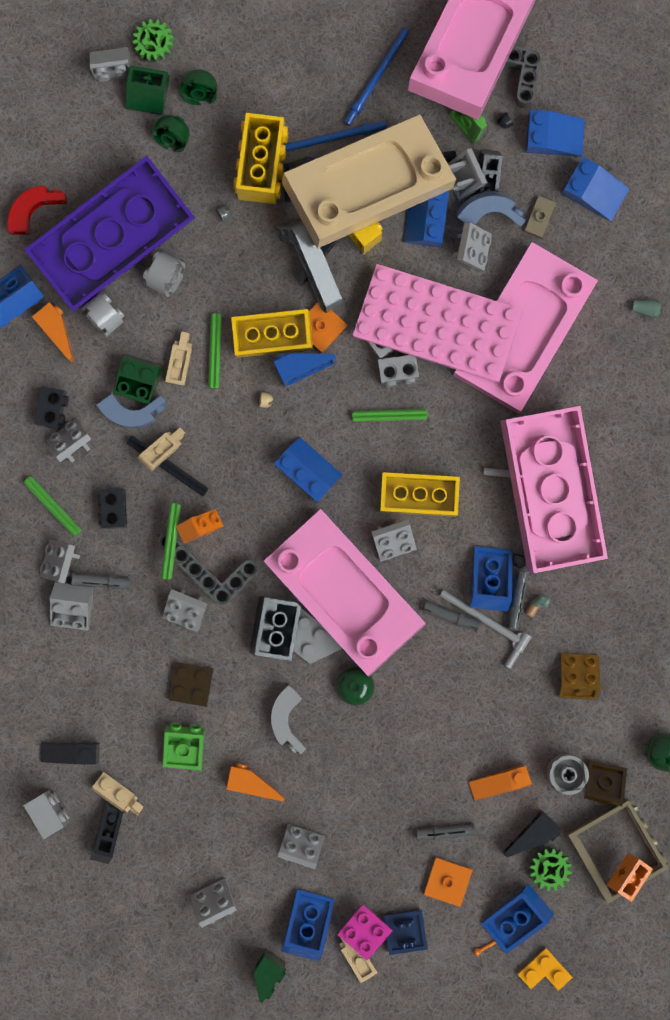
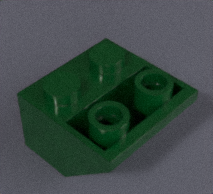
[126,65,170,115]
[113,355,163,404]
[254,949,286,1003]

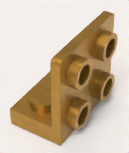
[559,653,601,700]

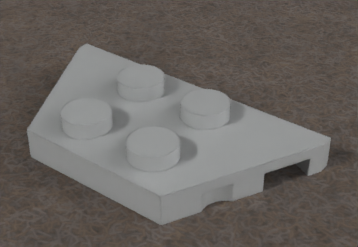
[288,599,342,664]

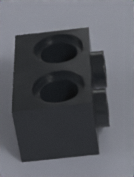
[34,386,69,430]
[97,488,127,529]

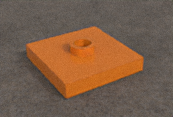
[309,302,348,353]
[423,857,473,907]

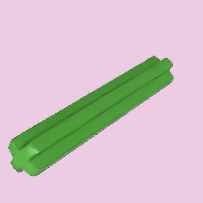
[208,313,221,389]
[352,409,427,422]
[24,476,81,536]
[161,503,181,580]

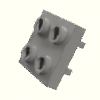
[448,148,487,201]
[453,223,492,271]
[46,418,91,462]
[372,519,417,562]
[39,540,80,584]
[162,589,207,632]
[278,824,325,869]
[190,878,237,928]

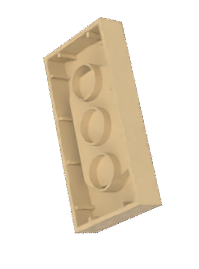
[282,115,456,249]

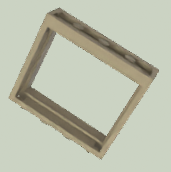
[566,798,668,904]

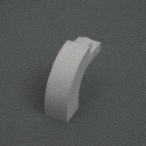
[271,684,306,754]

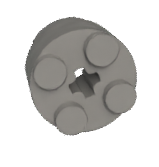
[143,252,185,297]
[81,293,124,337]
[547,754,589,795]

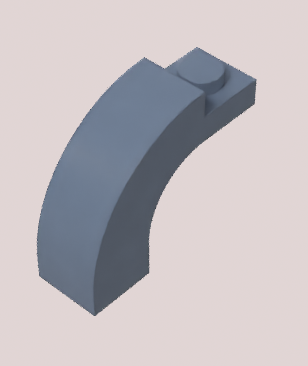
[456,191,526,226]
[97,394,167,429]

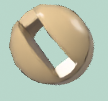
[259,392,273,408]

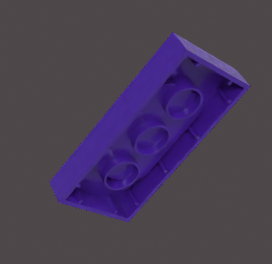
[24,156,195,312]

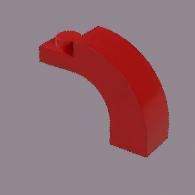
[8,185,67,235]

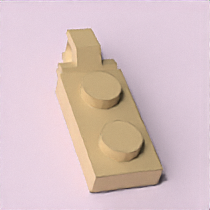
[165,332,192,386]
[138,428,185,472]
[91,772,143,816]
[339,938,378,983]

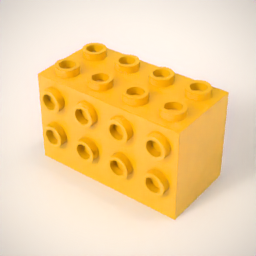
[233,113,289,204]

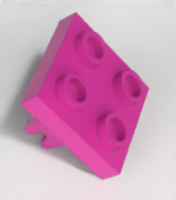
[337,904,393,960]

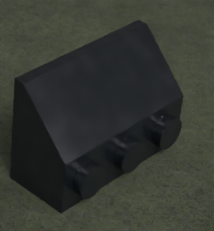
[249,596,301,661]

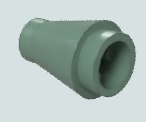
[633,299,661,318]

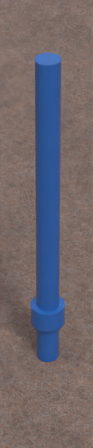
[344,28,409,126]
[284,121,387,152]

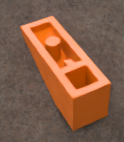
[32,302,74,363]
[226,763,285,802]
[469,764,532,800]

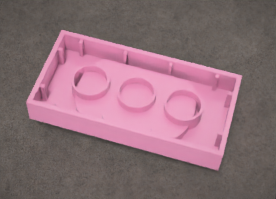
[408,0,536,120]
[453,242,598,414]
[500,406,608,573]
[264,509,426,677]

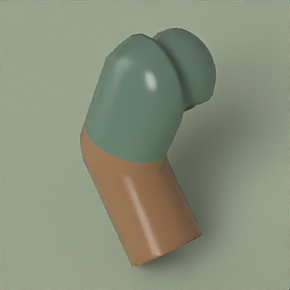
[525,594,551,618]

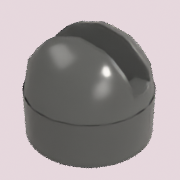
[216,205,232,222]

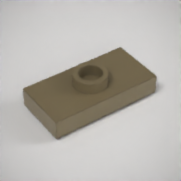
[524,196,556,239]

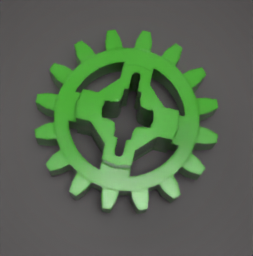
[133,19,174,62]
[529,848,572,891]

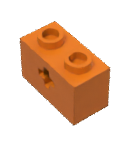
[176,509,224,544]
[606,853,653,902]

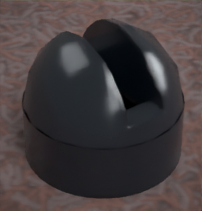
[498,112,513,129]
[512,553,526,569]

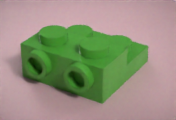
[449,109,487,144]
[163,723,205,770]

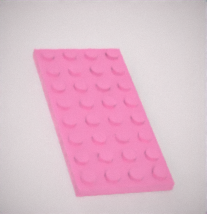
[353,264,523,383]

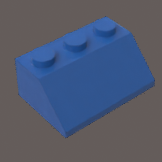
[404,191,449,248]
[0,265,44,328]
[274,437,343,503]

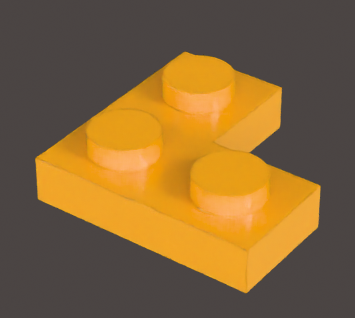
[517,947,573,991]

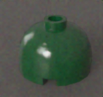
[179,69,218,105]
[151,115,190,152]
[336,667,375,706]
[644,733,670,772]

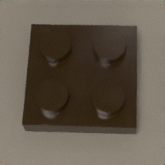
[169,662,214,707]
[584,760,627,807]

